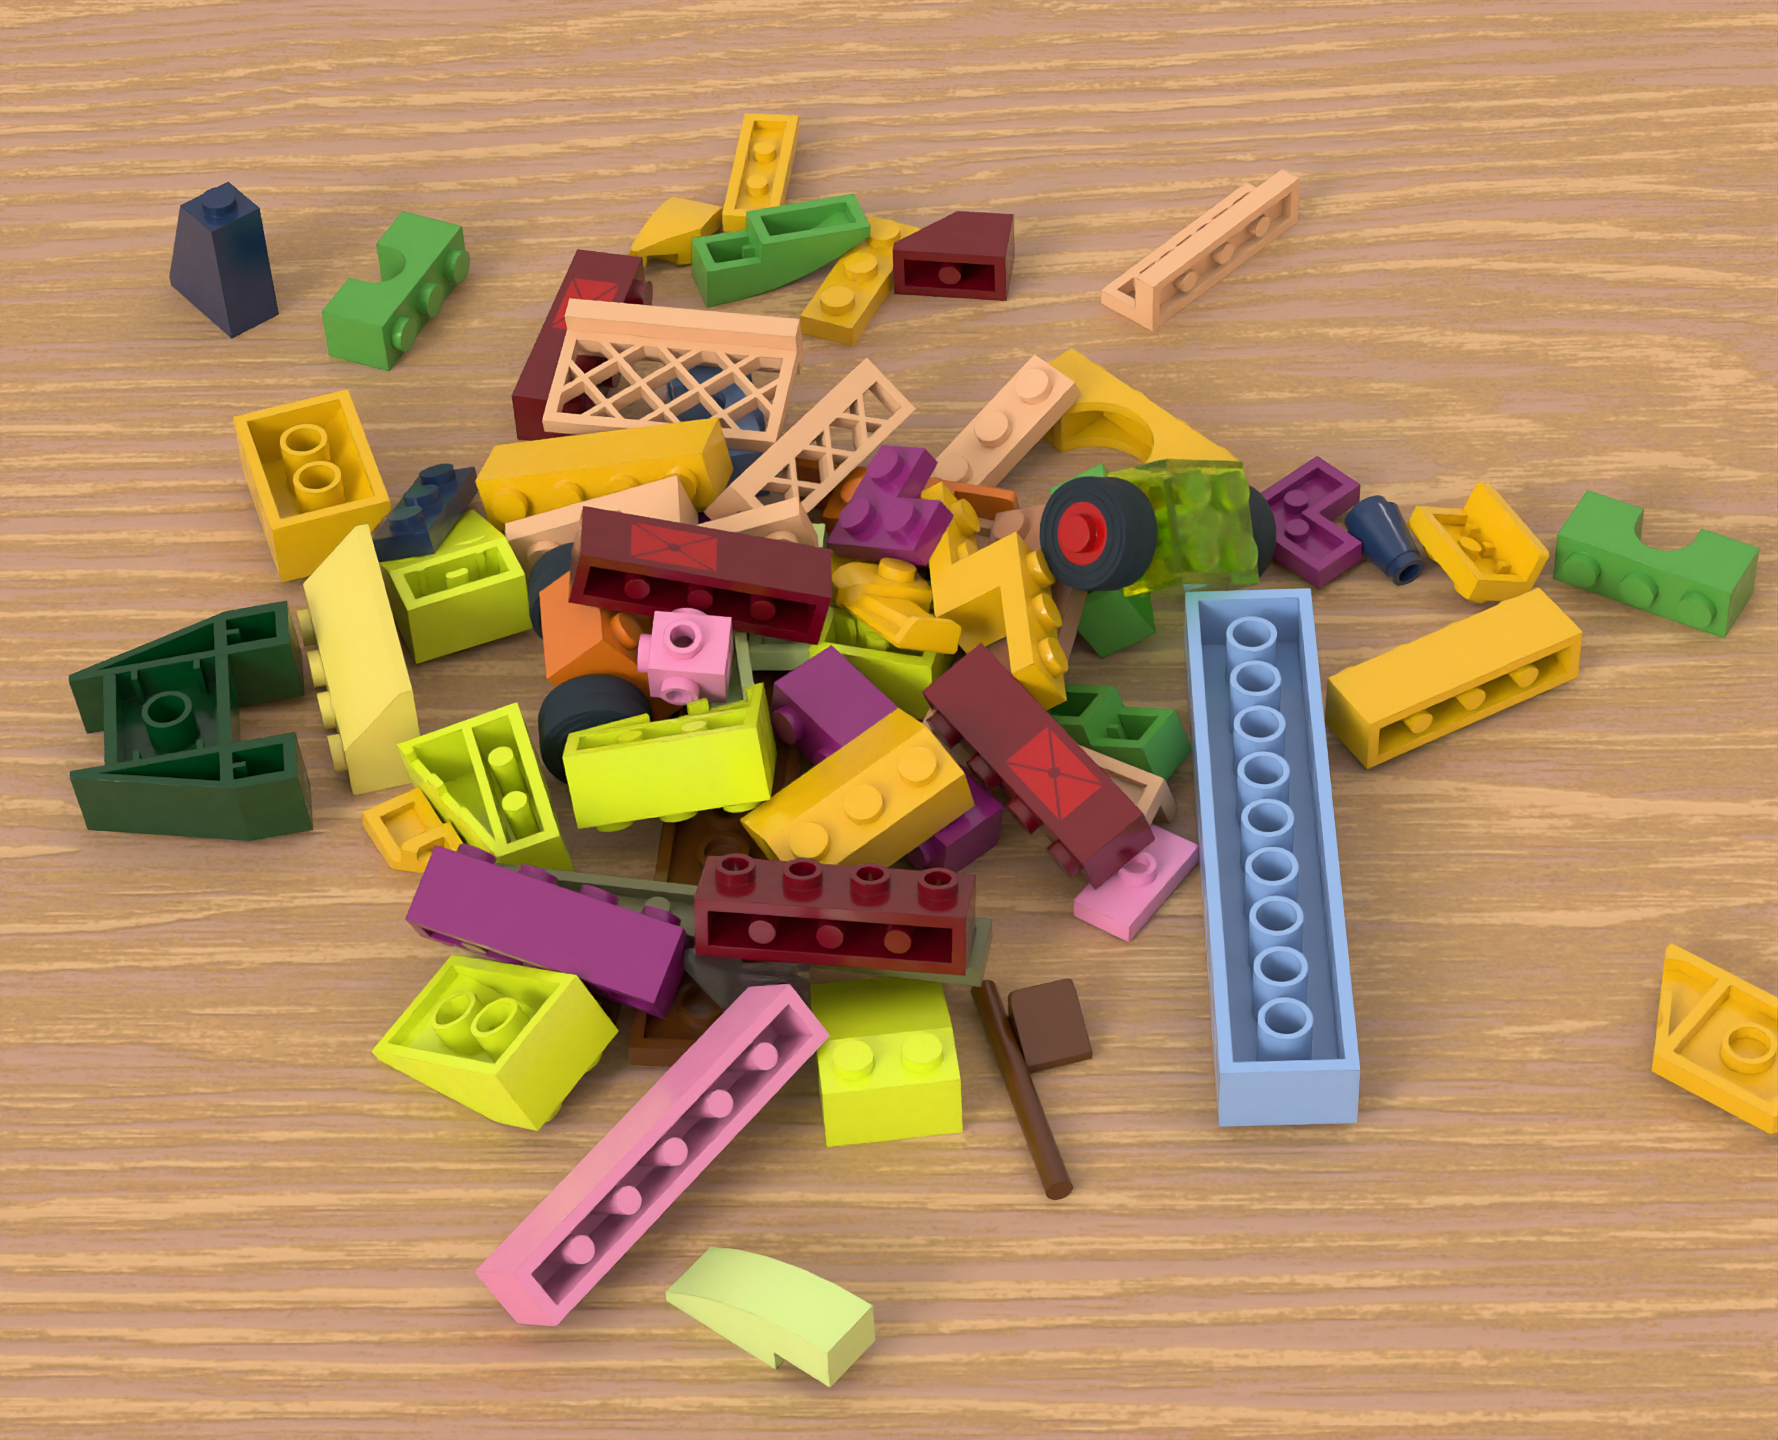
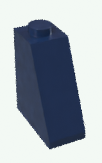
[169,182,279,339]

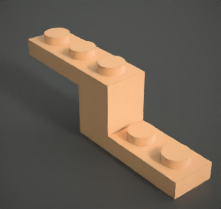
[505,475,819,579]

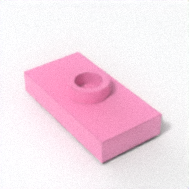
[1073,823,1199,942]

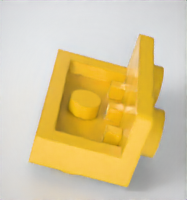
[1407,482,1549,603]

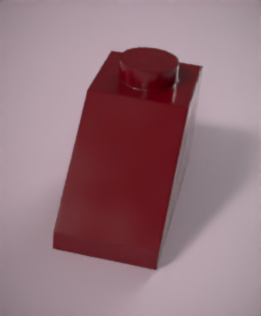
[892,211,1015,301]

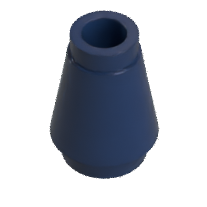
[1344,495,1425,586]

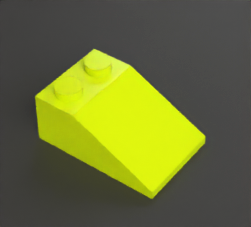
[372,954,619,1131]
[806,976,963,1148]

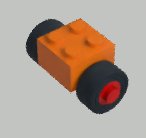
[527,542,685,784]

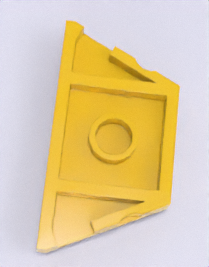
[1651,943,1778,1135]

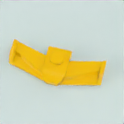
[831,550,961,654]

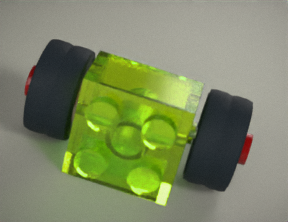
[1039,459,1277,597]

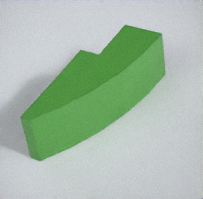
[692,194,871,308]
[1046,684,1192,781]

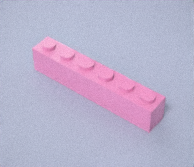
[475,984,830,1326]

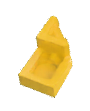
[629,196,723,267]
[362,787,463,873]

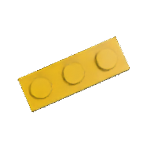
[722,113,800,233]
[800,215,921,346]

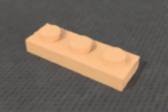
[930,354,1082,487]

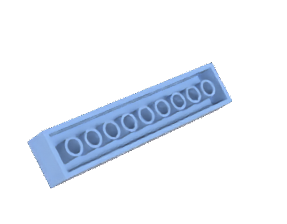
[1184,588,1360,1127]

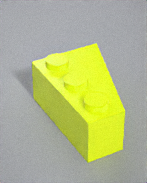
[562,682,777,832]
[396,702,575,872]

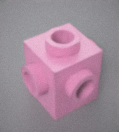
[637,608,733,705]

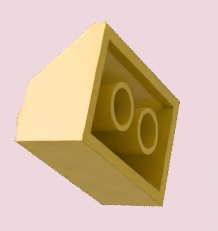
[233,389,391,583]
[740,708,975,868]

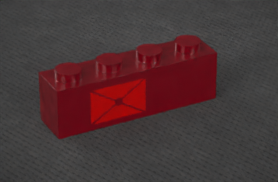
[512,249,653,441]
[568,506,832,645]
[922,643,1155,890]

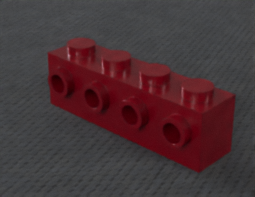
[694,853,976,976]

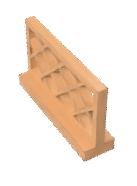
[542,298,805,452]

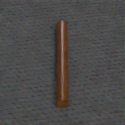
[970,980,1073,1200]

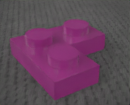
[826,445,954,566]
[1261,456,1362,589]

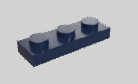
[372,463,478,563]

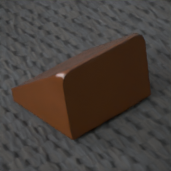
[1008,978,1092,1073]

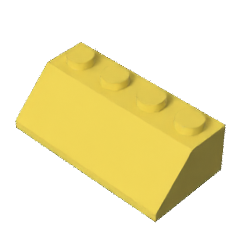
[296,524,420,796]

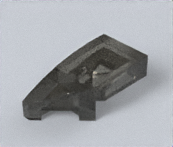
[684,948,811,1011]

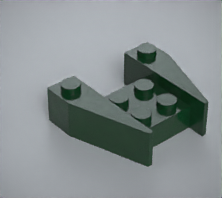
[69,600,313,841]

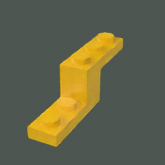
[921,481,1068,710]

